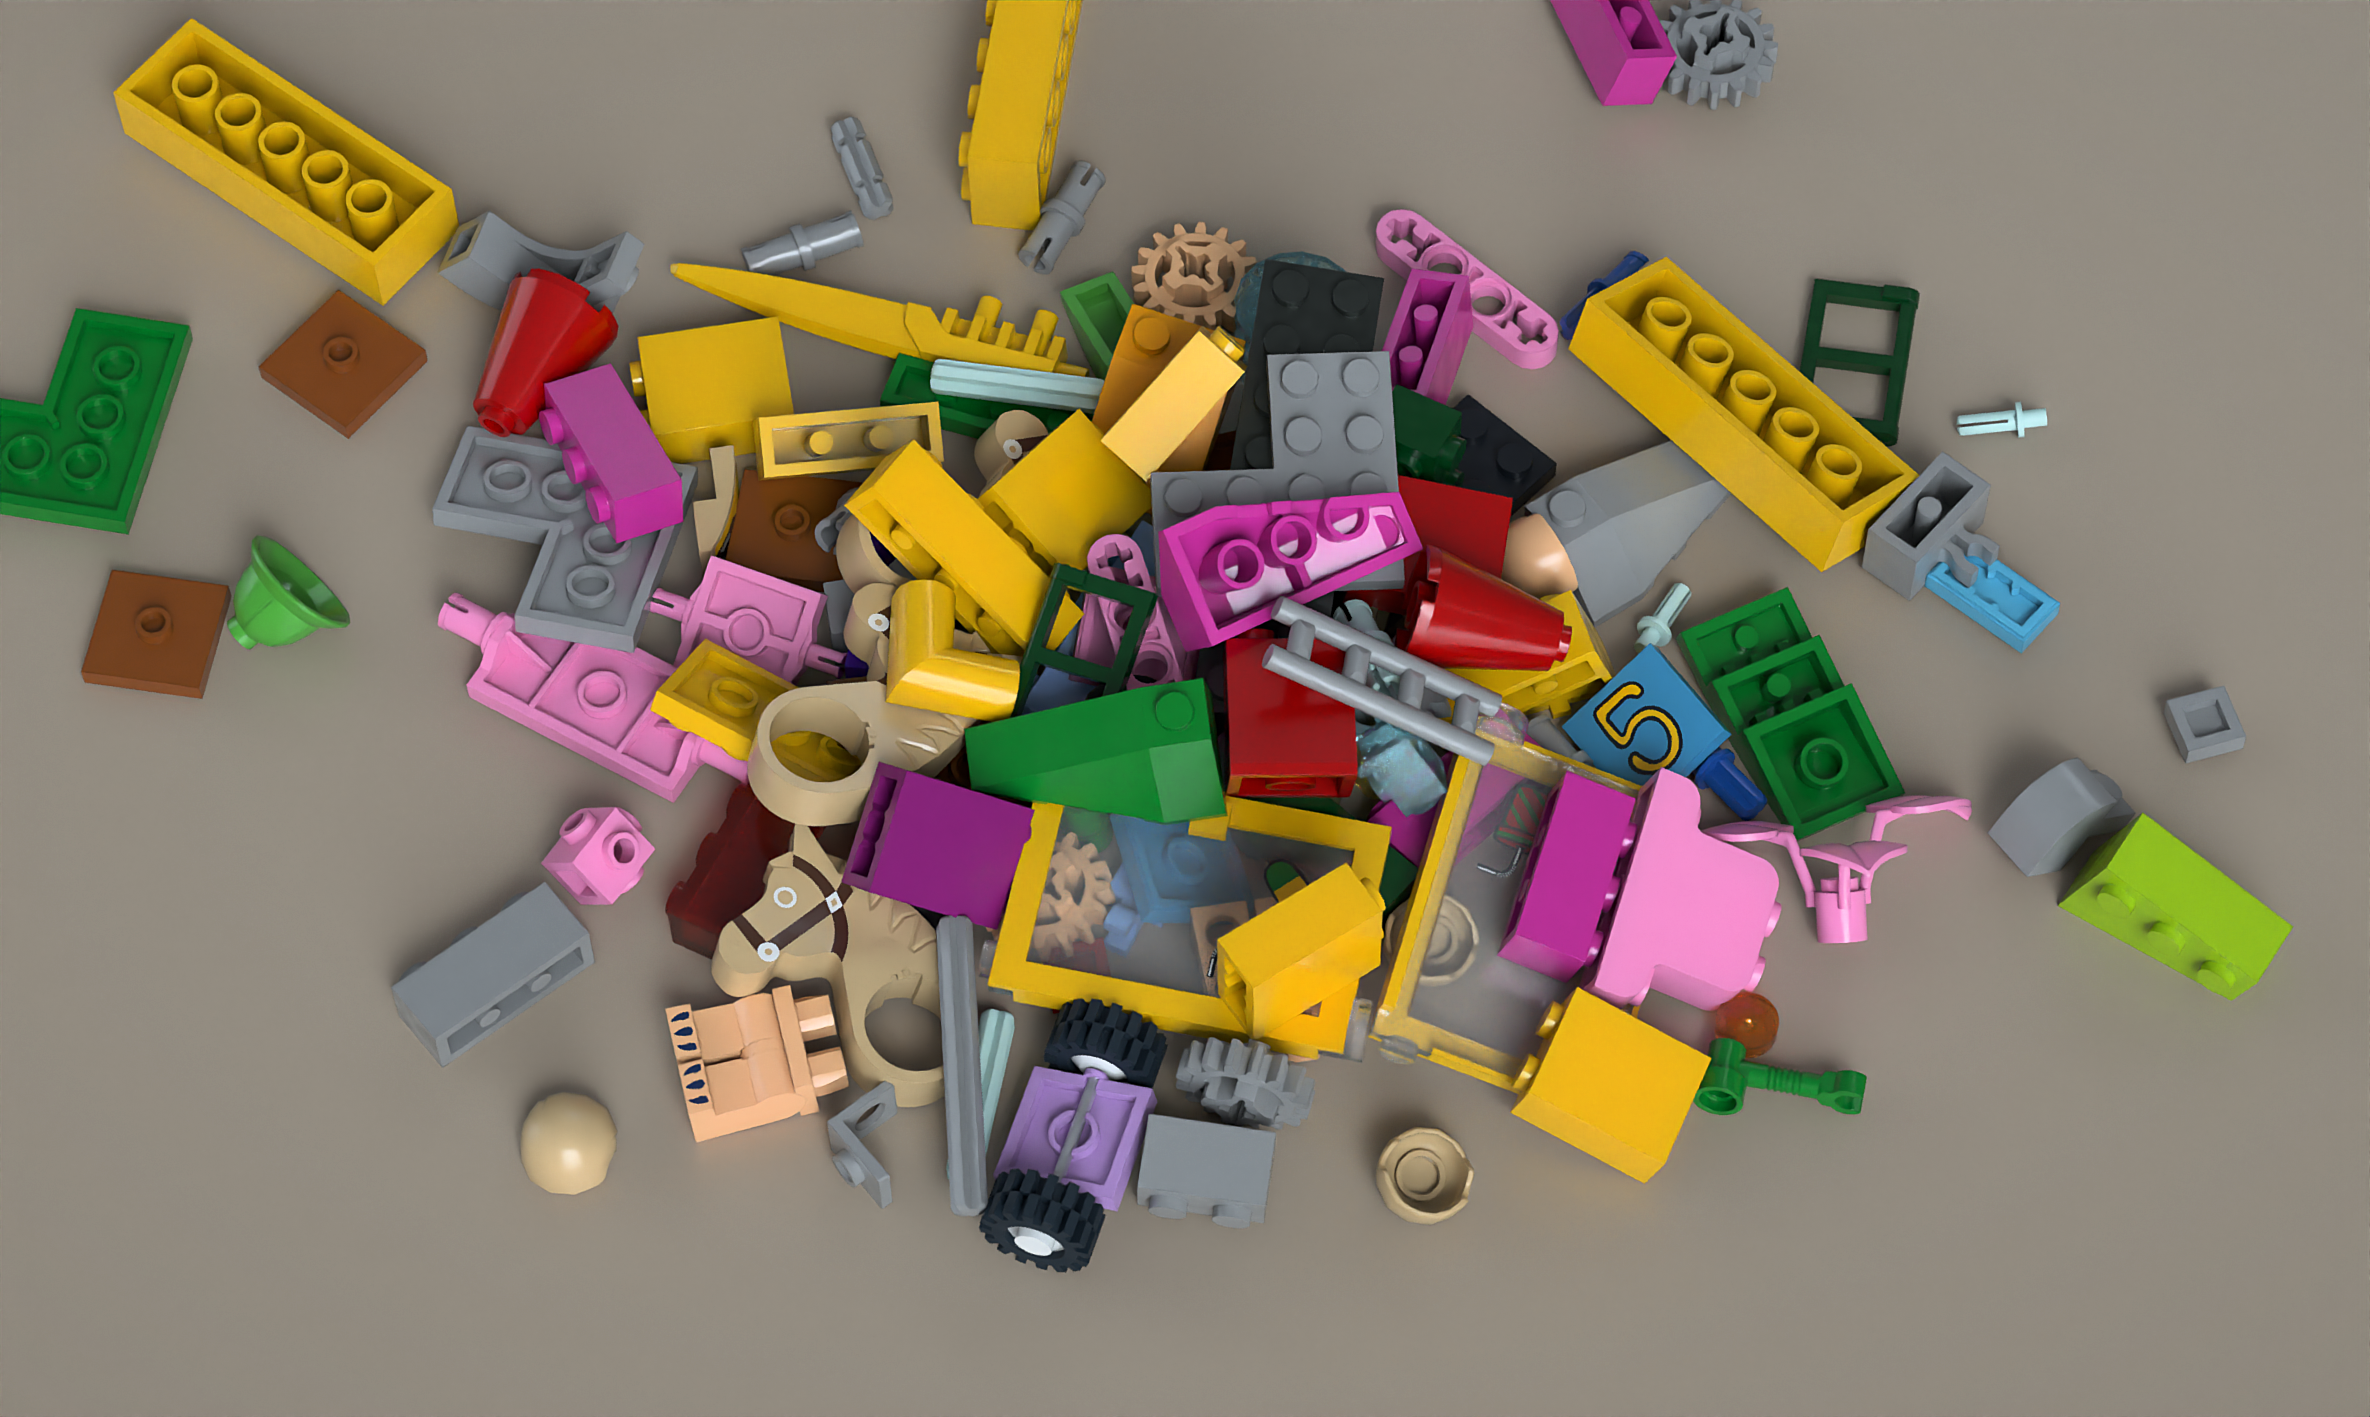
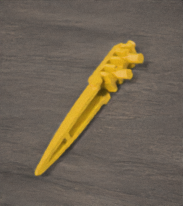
[670,263,1090,377]

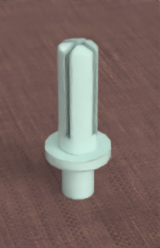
[1956,402,2047,438]
[1634,583,1692,654]

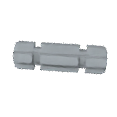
[831,117,893,220]

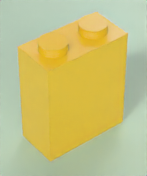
[629,316,794,464]
[1101,326,1247,482]
[977,409,1152,579]
[1217,862,1385,1040]
[1510,987,1711,1184]

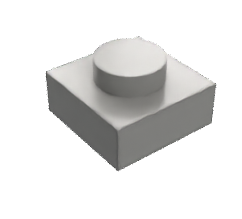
[2164,686,2246,764]

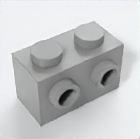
[1137,1114,1276,1228]

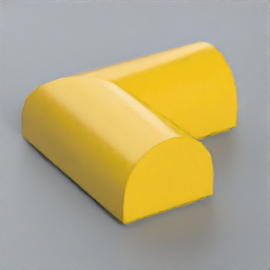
[886,579,1020,722]

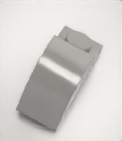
[1988,758,2136,877]

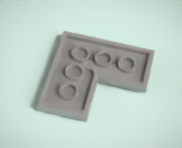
[1150,351,1405,597]
[432,426,698,653]

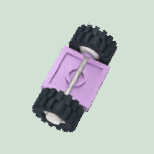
[979,999,1168,1272]

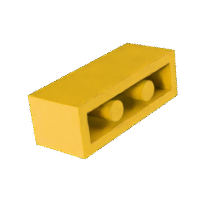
[753,402,944,481]

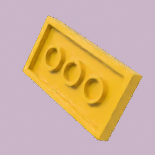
[650,638,862,821]

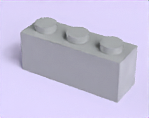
[391,882,595,1068]

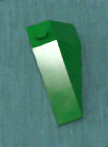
[964,678,1228,825]

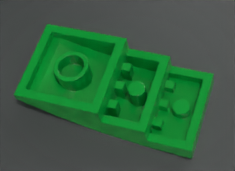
[1676,587,1905,842]

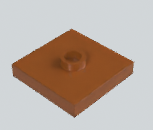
[259,290,428,439]
[726,469,862,592]
[81,570,232,699]

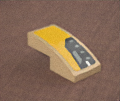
[692,445,740,577]

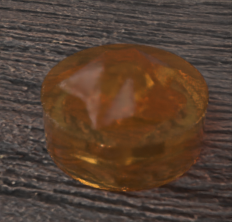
[1715,992,1779,1058]

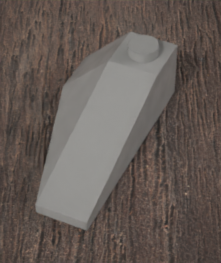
[1524,440,1732,627]

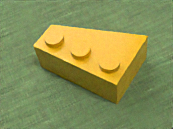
[1439,590,1616,749]

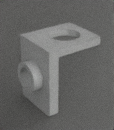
[827,1081,897,1209]

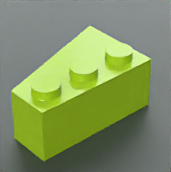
[2058,813,2293,1001]

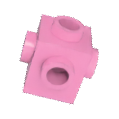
[541,807,655,905]

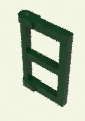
[1800,279,1920,447]
[1010,563,1158,718]

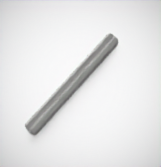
[936,915,988,1216]

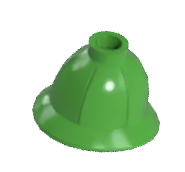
[227,535,351,649]

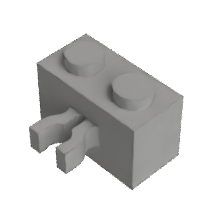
[1862,452,2000,601]

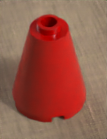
[473,268,619,437]
[1395,544,1572,671]

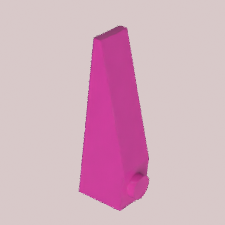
[1158,492,1423,652]

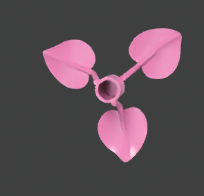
[1701,795,1972,943]

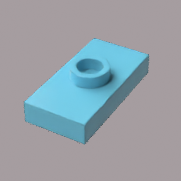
[1925,555,2060,654]

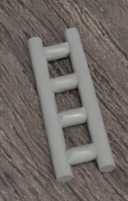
[1262,596,1502,766]

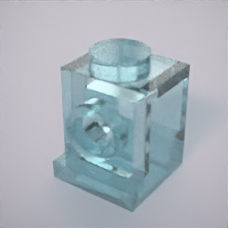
[1356,721,1448,817]

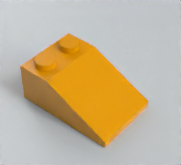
[1092,303,1246,514]

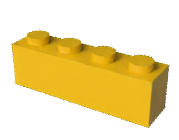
[844,439,1085,657]

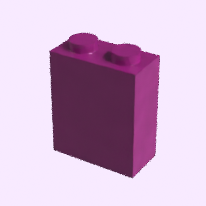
[841,762,1035,930]

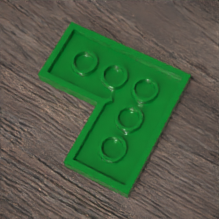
[0,308,193,535]

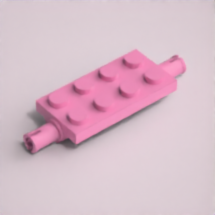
[438,593,750,803]

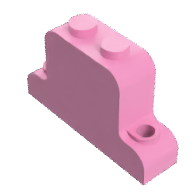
[1579,767,1782,1011]

